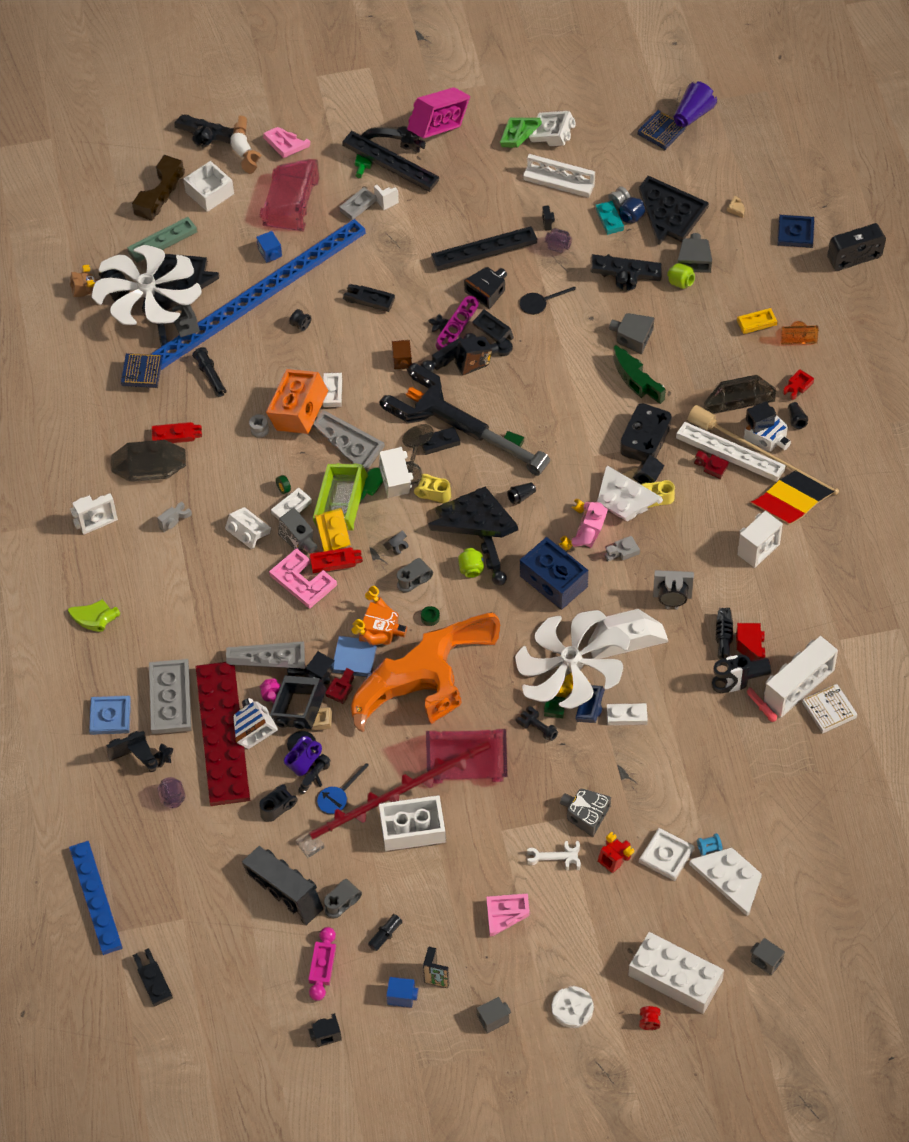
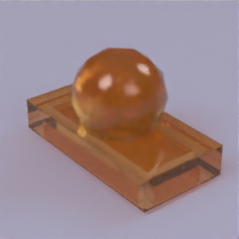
[781,321,819,345]

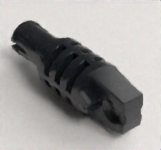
[716,608,733,659]

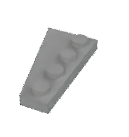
[313,410,385,471]
[226,641,305,668]

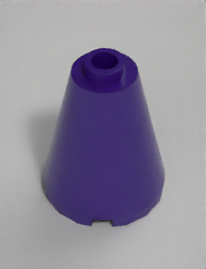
[673,81,717,127]

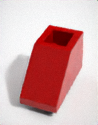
[736,623,766,661]

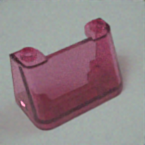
[260,159,320,232]
[426,729,508,784]

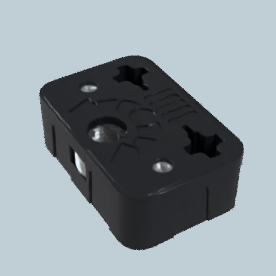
[827,223,886,271]
[620,403,672,462]

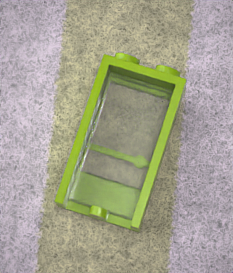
[313,463,368,531]

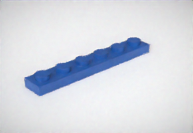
[69,841,123,955]

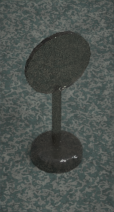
[402,424,434,485]

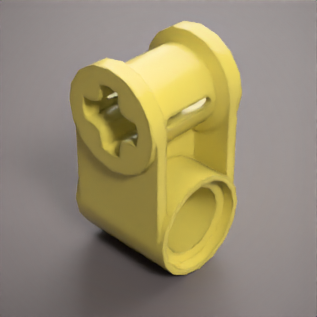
[414,474,451,503]
[641,480,675,508]

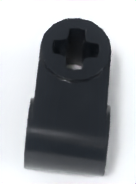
[259,784,298,822]

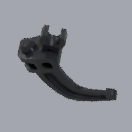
[362,126,426,153]

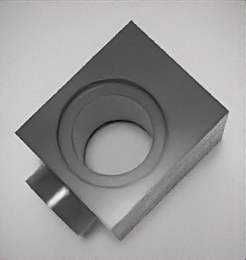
[750,938,785,976]

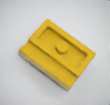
[314,508,351,551]

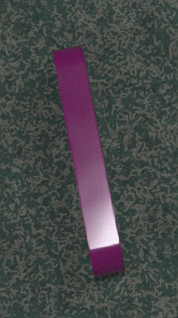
[435,296,479,350]

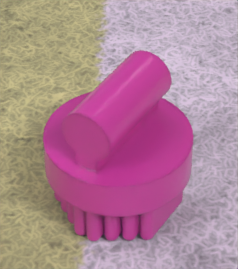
[260,678,281,704]

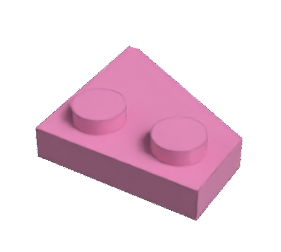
[263,127,311,158]
[486,894,530,936]

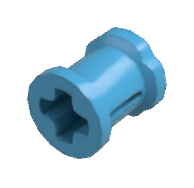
[697,833,722,856]

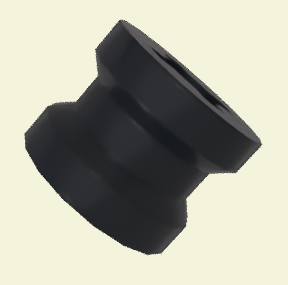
[289,309,312,331]

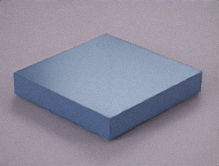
[332,636,377,677]
[89,696,131,735]

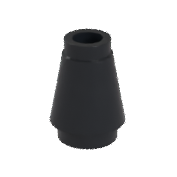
[788,402,808,429]
[507,482,536,504]

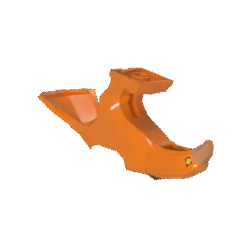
[351,612,501,732]

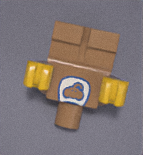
[70,265,100,297]

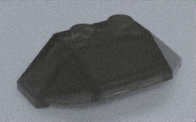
[704,375,776,414]
[111,440,186,482]

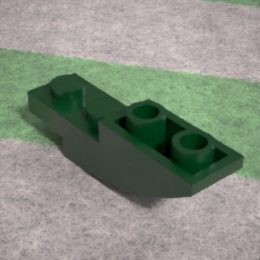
[613,345,666,404]

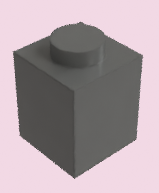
[477,997,511,1034]

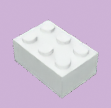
[379,795,446,851]

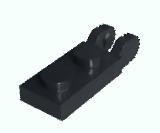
[343,284,395,312]
[132,948,173,1007]

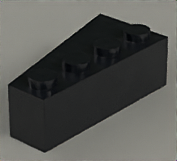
[242,846,323,926]

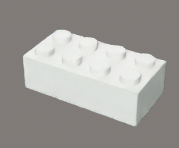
[764,636,838,718]
[628,932,724,1014]

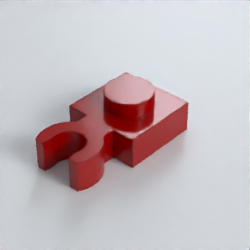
[783,369,814,400]

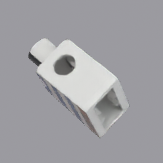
[744,415,791,452]
[234,698,278,749]

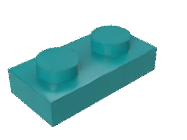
[595,201,624,235]

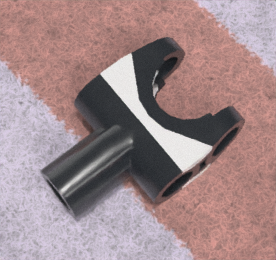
[712,654,772,693]

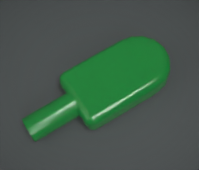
[354,154,373,178]
[359,467,383,504]

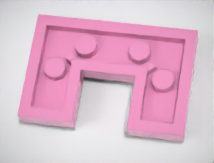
[269,548,337,609]

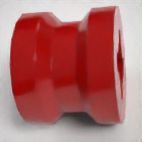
[639,1006,661,1030]

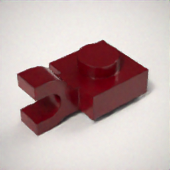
[694,450,729,479]
[325,668,355,704]

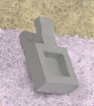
[157,502,192,532]
[605,536,640,561]

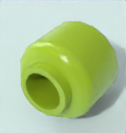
[667,263,695,289]
[458,548,484,578]

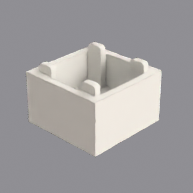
[183,161,234,212]
[379,447,413,498]
[737,511,783,568]

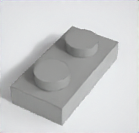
[339,187,377,220]

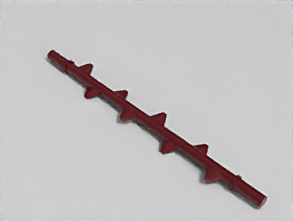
[309,741,491,840]

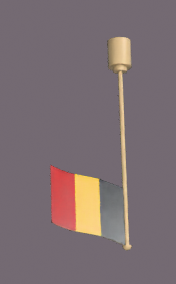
[687,405,839,525]

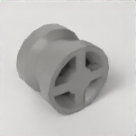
[608,186,630,209]
[249,414,269,438]

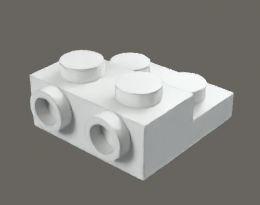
[529,111,575,146]
[70,493,118,535]

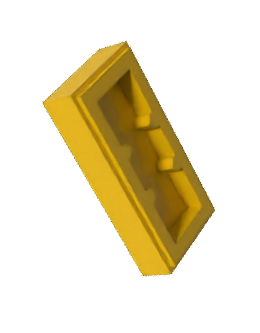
[737,308,777,334]

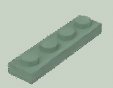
[127,217,197,263]

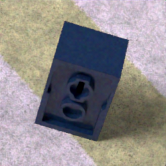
[520,537,589,610]

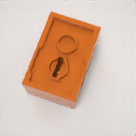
[266,369,329,434]

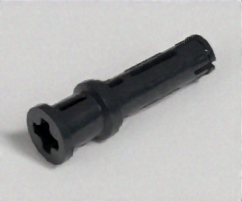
[192,347,227,397]

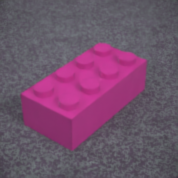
[407,87,470,139]

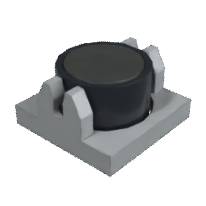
[653,570,694,610]

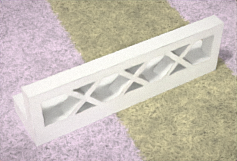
[523,154,595,198]

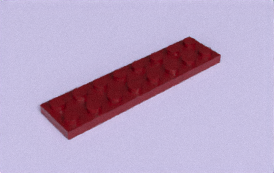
[195,662,250,806]

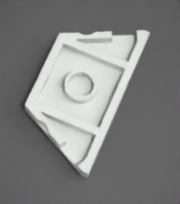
[597,466,663,521]
[689,848,762,916]

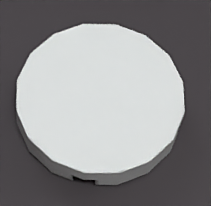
[551,986,594,1028]

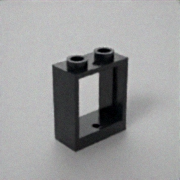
[270,676,327,729]

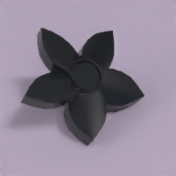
[428,314,449,332]
[153,743,173,768]

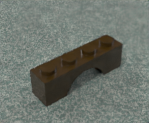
[132,155,185,221]

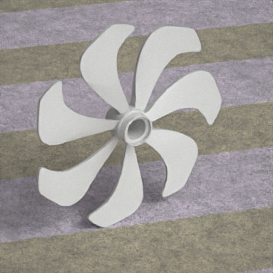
[92,245,202,325]
[515,610,630,709]

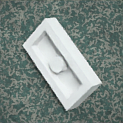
[323,373,342,407]
[271,488,312,520]
[607,703,648,725]

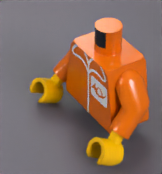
[352,586,407,646]

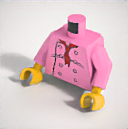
[558,499,608,551]

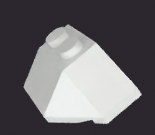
[588,609,668,659]

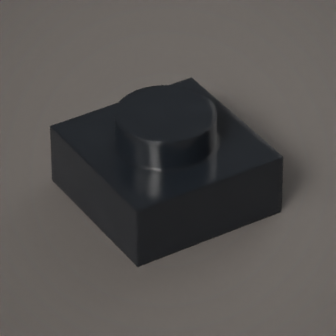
[542,205,555,231]

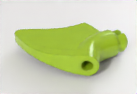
[68,599,120,632]

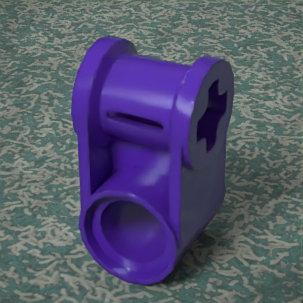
[284,736,322,776]

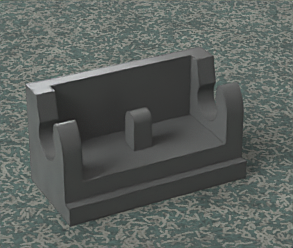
[172,304,200,337]

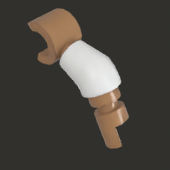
[231,115,262,174]

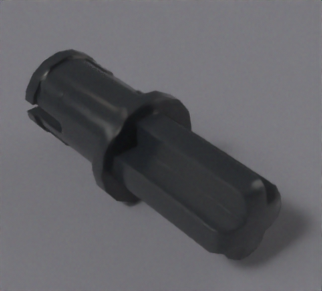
[368,914,403,951]

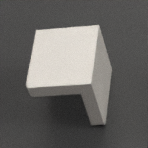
[374,185,399,210]

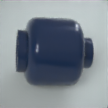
[619,197,645,223]

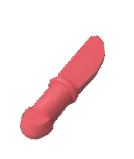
[746,687,777,722]

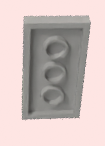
[149,659,192,734]

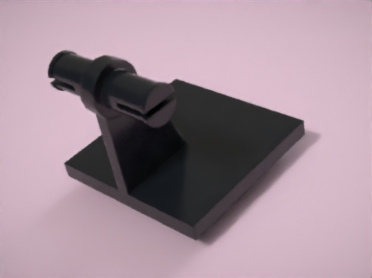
[106,731,158,772]

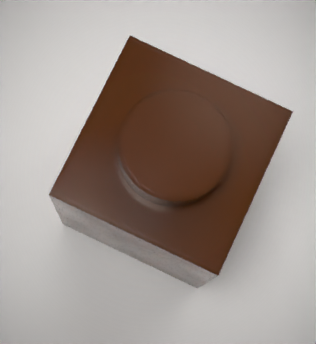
[392,340,412,370]

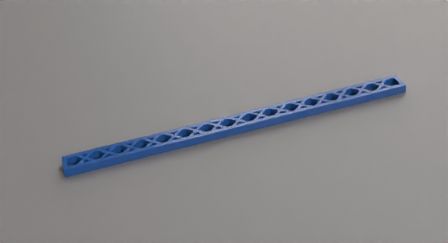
[152,219,366,370]

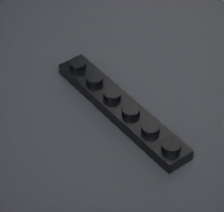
[342,130,439,192]
[431,226,537,271]

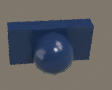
[575,685,605,723]

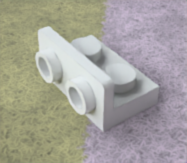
[225,507,271,549]

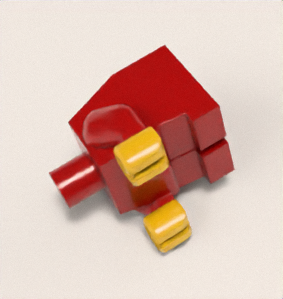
[597,832,634,873]

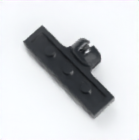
[174,114,234,148]
[590,254,662,291]

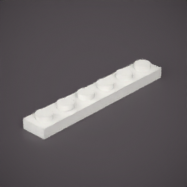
[676,422,786,482]

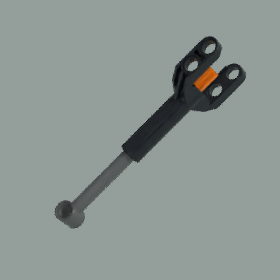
[379,363,551,476]

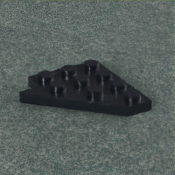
[639,175,709,245]
[142,254,220,313]
[428,486,519,538]

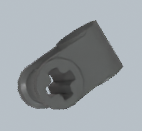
[397,558,433,593]
[324,879,362,919]

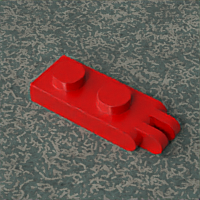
[151,422,202,445]
[310,547,363,573]

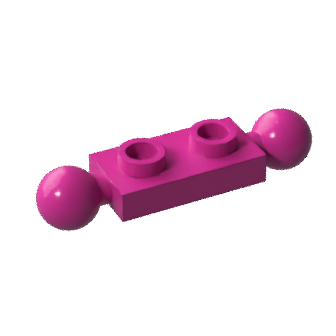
[309,927,336,1001]

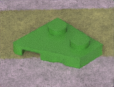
[500,118,542,147]

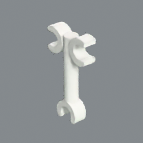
[527,841,581,871]

